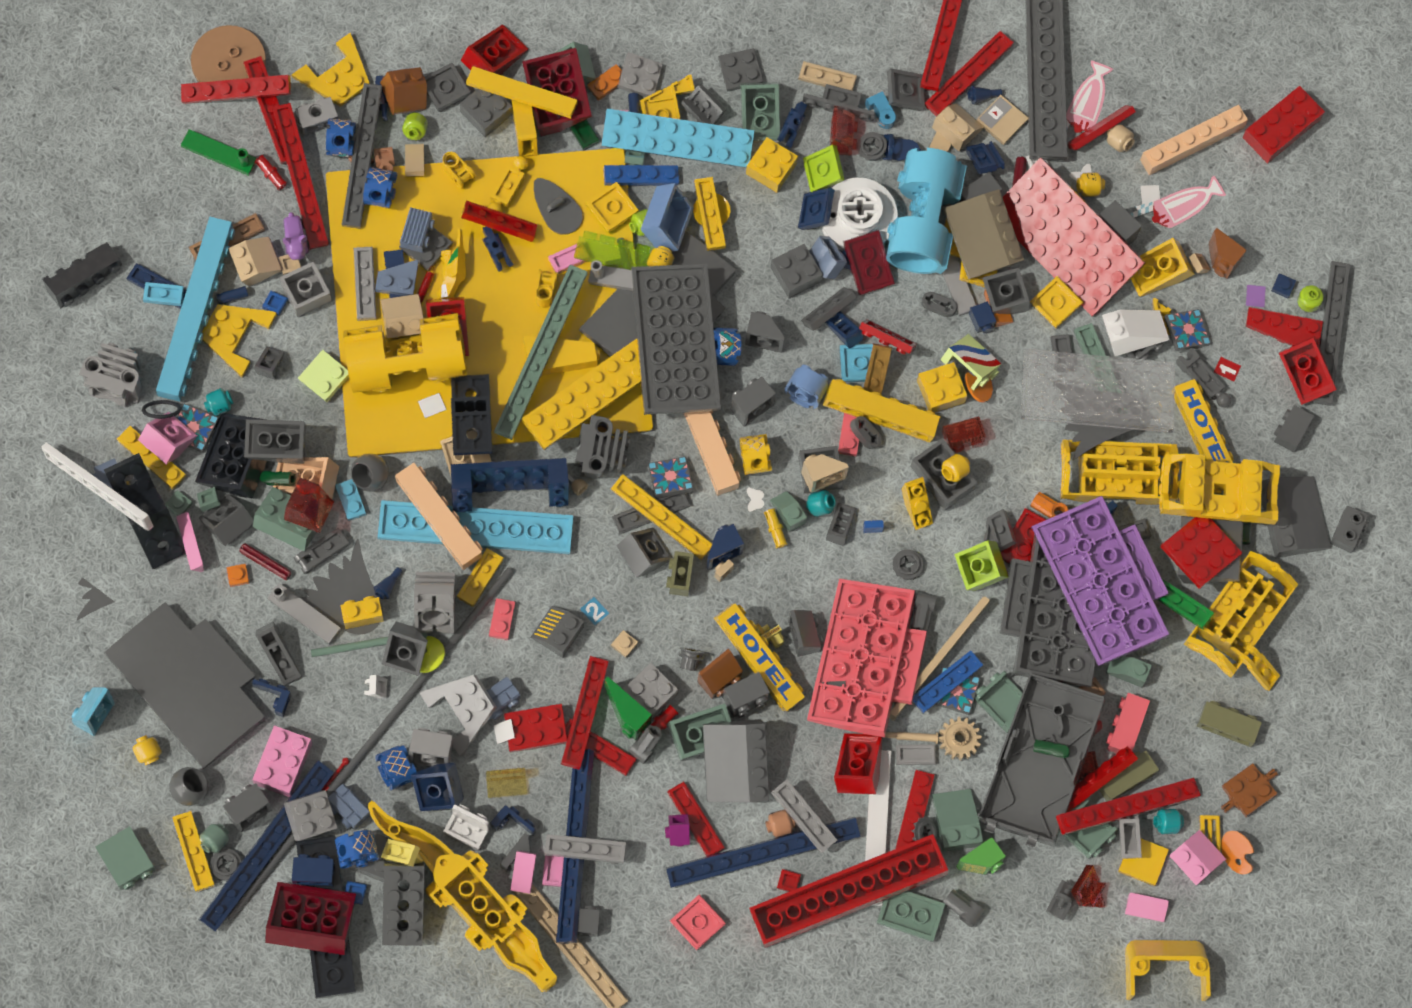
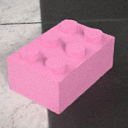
[252,726,312,797]

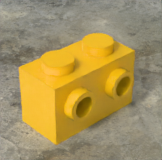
[340,596,384,629]

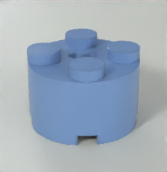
[784,365,829,409]

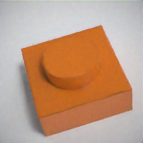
[226,564,249,587]

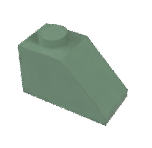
[770,491,807,532]
[1106,656,1152,688]

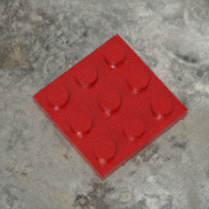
[1160,517,1242,589]

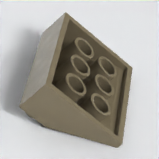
[943,189,1024,280]

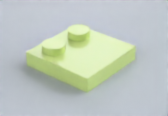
[298,350,349,403]

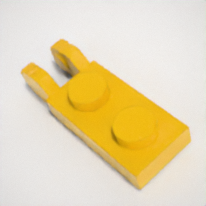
[1239,644,1280,691]

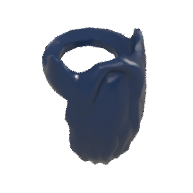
[882,134,921,161]

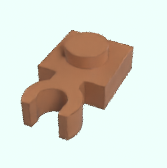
[374,147,395,171]

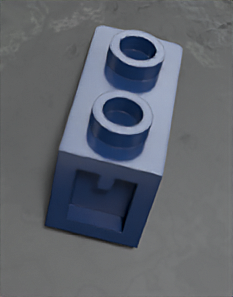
[252,679,291,717]
[490,805,536,836]

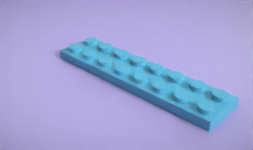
[601,109,754,167]

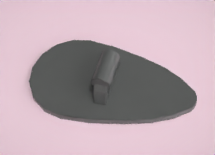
[534,178,582,235]

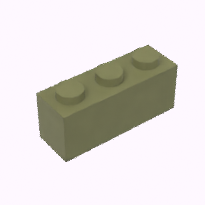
[1196,701,1262,747]
[1099,751,1159,801]

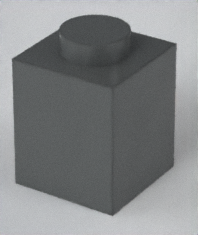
[578,906,600,937]

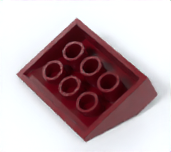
[522,48,592,137]
[265,882,356,955]

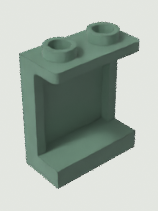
[975,671,1022,733]
[1060,799,1118,859]
[95,826,155,890]

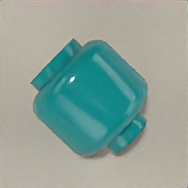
[204,388,234,416]
[806,490,836,517]
[1153,809,1184,834]

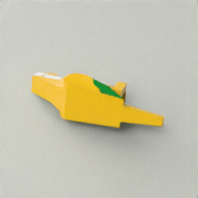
[437,229,466,299]

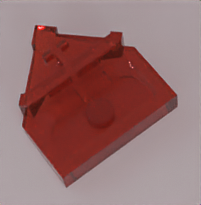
[1071,865,1106,908]

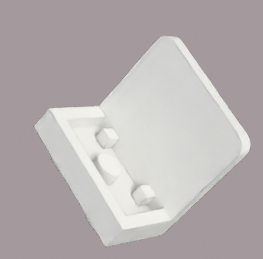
[443,804,489,850]

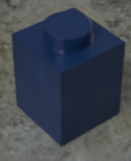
[968,301,996,333]

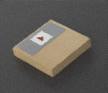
[976,95,1028,145]

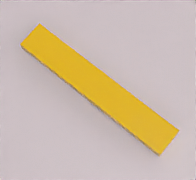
[466,66,578,119]
[610,474,712,560]

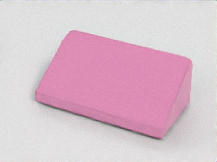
[1125,893,1169,922]

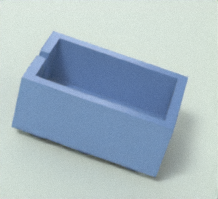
[641,183,694,251]

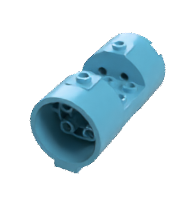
[886,148,967,274]

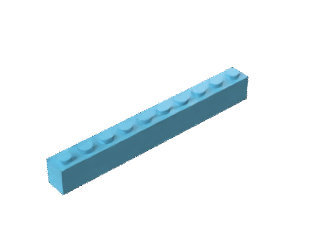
[156,217,235,402]

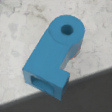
[865,91,896,129]

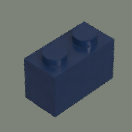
[292,854,335,886]

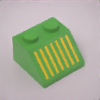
[956,837,1006,875]

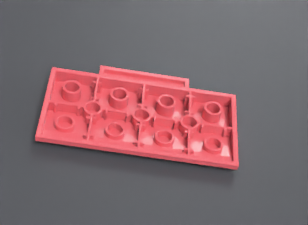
[807,579,927,737]

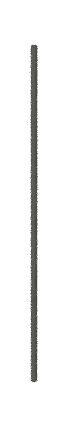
[227,567,513,921]

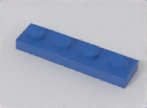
[603,165,679,186]
[913,650,983,714]

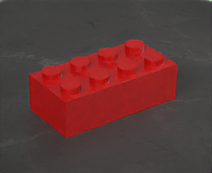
[1242,86,1325,164]

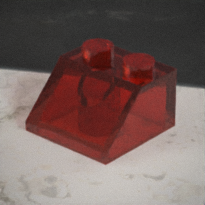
[830,106,858,156]
[284,478,334,533]

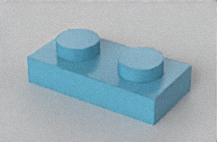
[143,282,184,306]
[335,479,366,521]

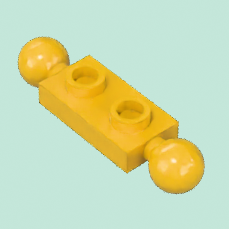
[487,156,528,212]

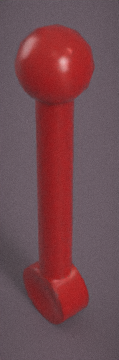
[322,758,350,791]

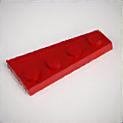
[1245,307,1323,346]

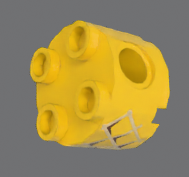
[740,434,772,475]

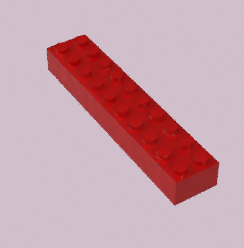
[749,834,948,948]

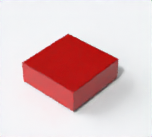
[776,869,801,892]

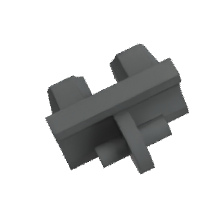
[1046,880,1079,921]

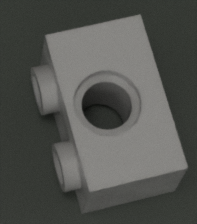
[295,97,338,135]

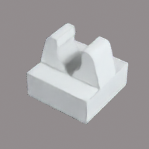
[364,675,387,699]

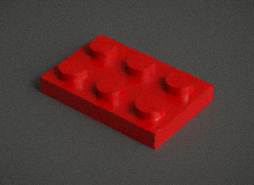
[859,319,917,355]
[504,704,567,753]

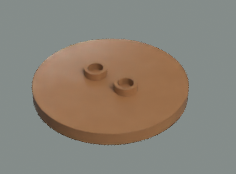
[191,25,266,83]

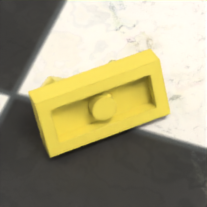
[381,839,423,867]

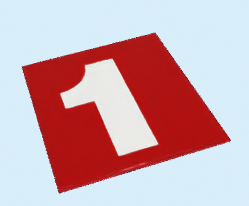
[1214,357,1241,382]

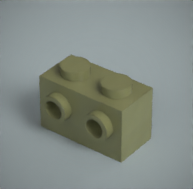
[666,551,694,597]

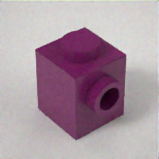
[665,814,690,847]

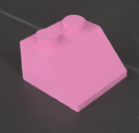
[138,412,197,464]
[1170,830,1226,885]

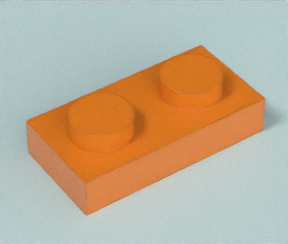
[587,64,622,101]

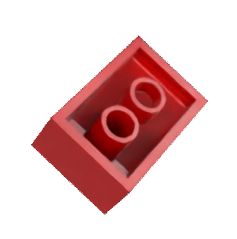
[460,24,528,75]
[426,297,469,356]
[1279,336,1337,405]
[834,733,883,794]

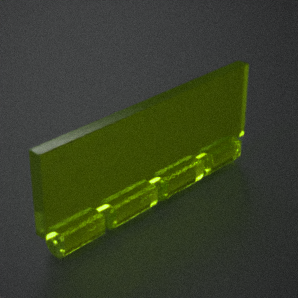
[574,230,651,270]

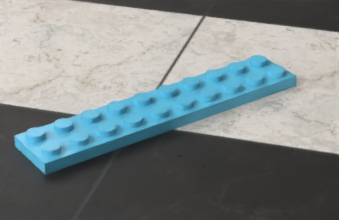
[378,500,573,554]

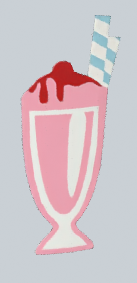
[1066,60,1113,133]
[1130,176,1226,228]

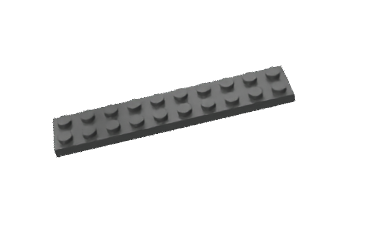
[1025,0,1067,160]

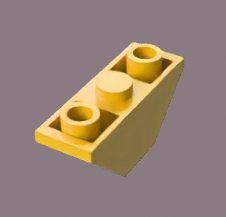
[901,477,933,530]

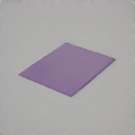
[1246,285,1266,307]

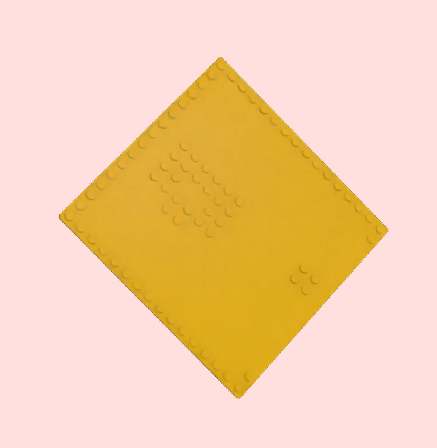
[326,148,653,457]

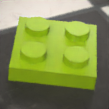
[803,145,845,192]

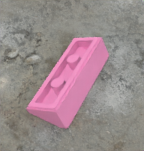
[176,512,204,572]

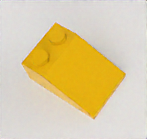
[1131,238,1194,297]

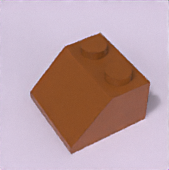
[380,67,427,115]
[1208,228,1247,279]
[697,649,743,699]

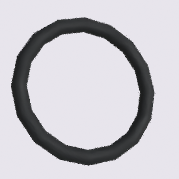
[141,400,182,419]

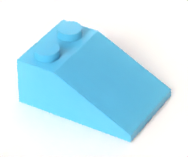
[72,687,115,736]

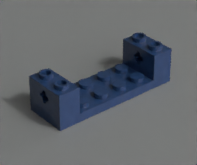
[451,458,569,512]

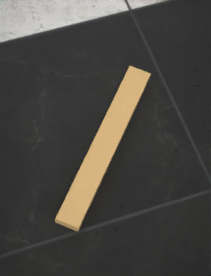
[889,596,990,721]
[513,884,628,1008]

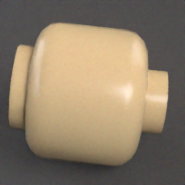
[1107,124,1135,152]

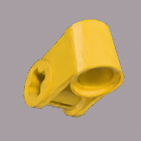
[442,151,476,188]
[536,269,558,308]

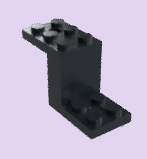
[451,374,492,456]
[104,453,186,569]

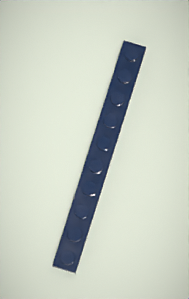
[556,749,594,944]
[198,761,334,932]
[665,817,861,888]

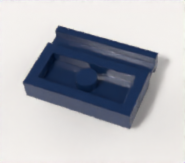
[966,141,1005,174]

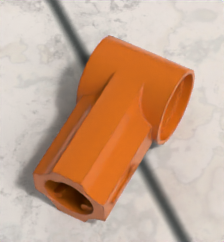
[1030,492,1068,518]

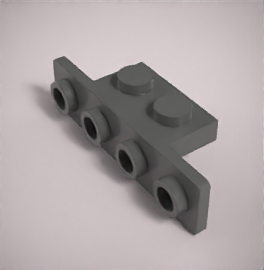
[802,84,876,121]

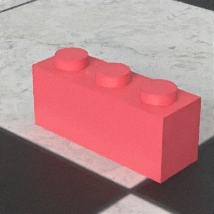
[1106,693,1150,753]

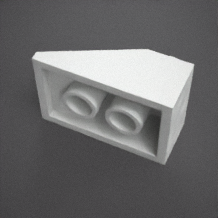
[1102,310,1169,356]

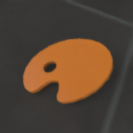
[965,372,993,403]
[1221,830,1254,874]

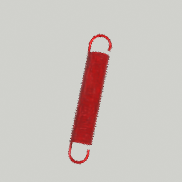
[417,266,434,304]

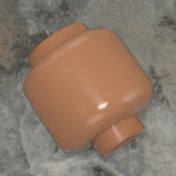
[765,809,795,838]

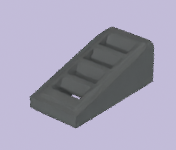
[826,503,857,546]

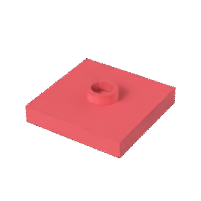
[670,894,726,951]

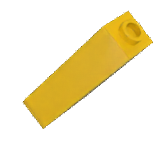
[511,99,538,157]
[523,335,600,376]

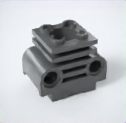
[574,415,630,479]

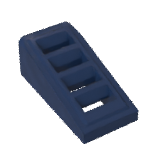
[825,311,863,349]

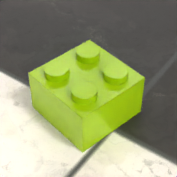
[954,540,1008,591]

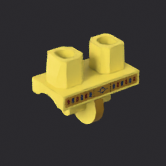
[756,623,784,649]

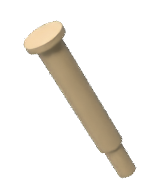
[885,732,938,744]

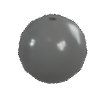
[351,453,389,491]
[169,767,209,806]

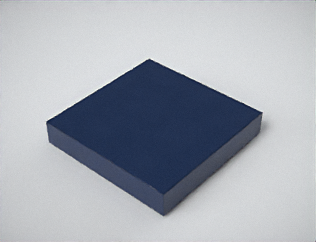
[798,188,835,230]

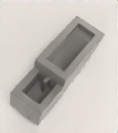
[1118,815,1142,859]

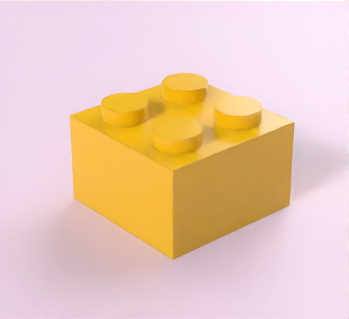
[746,137,798,193]
[917,362,967,413]

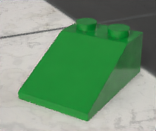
[605,677,652,740]

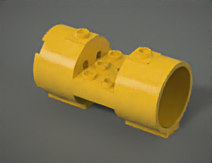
[343,313,468,393]

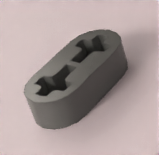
[922,292,957,317]
[850,416,882,449]

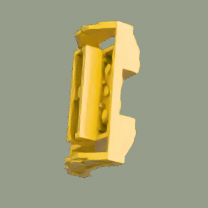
[1060,440,1179,505]
[1159,454,1280,525]
[1184,551,1298,678]

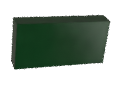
[569,119,599,151]

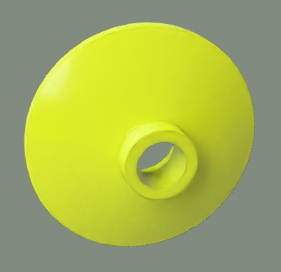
[420,636,445,673]

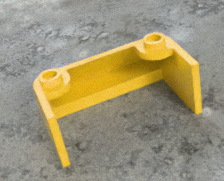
[1125,940,1211,1001]

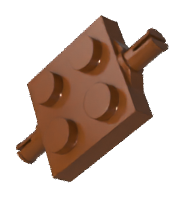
[1221,763,1278,817]

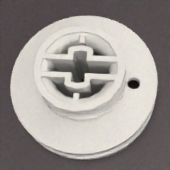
[821,178,897,251]

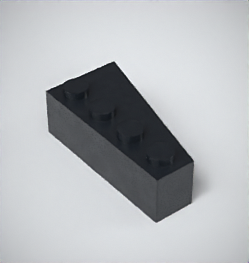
[42,242,122,309]

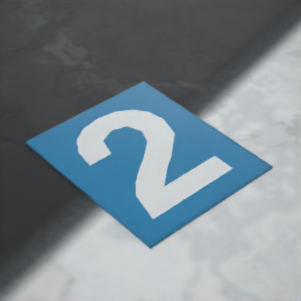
[580,597,609,625]

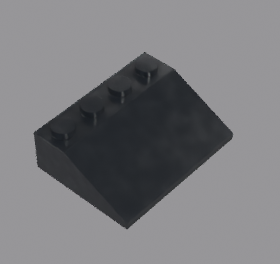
[195,413,267,499]

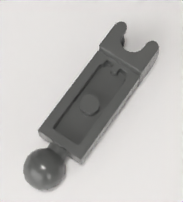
[1176,348,1231,408]

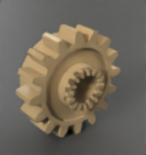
[938,717,981,761]

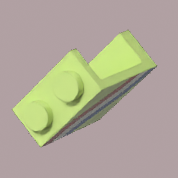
[941,334,1001,390]

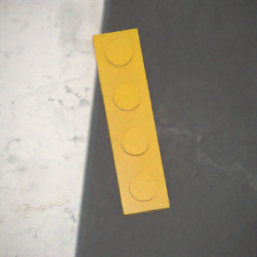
[694,177,726,251]
[117,426,186,489]
[172,811,215,892]

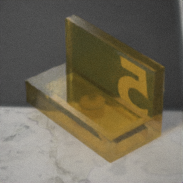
[486,768,527,798]

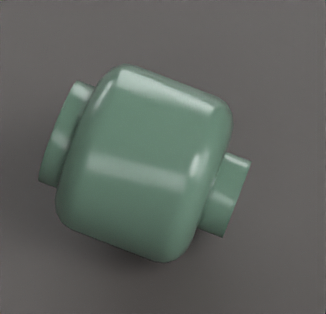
[200,823,229,853]

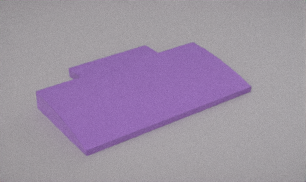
[1032,496,1169,666]

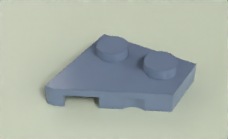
[375,260,419,296]

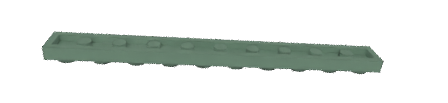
[494,265,587,440]

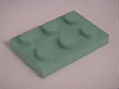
[877,891,945,942]

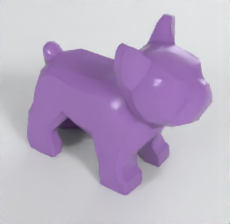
[283,212,309,260]

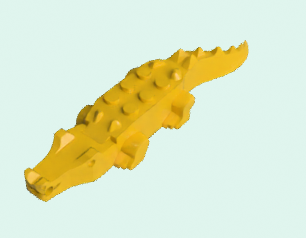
[368,801,557,992]

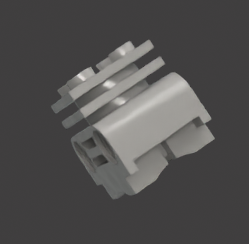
[79,343,143,407]
[414,572,456,634]

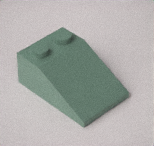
[740,82,780,141]
[932,789,983,852]

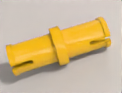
[764,508,788,549]

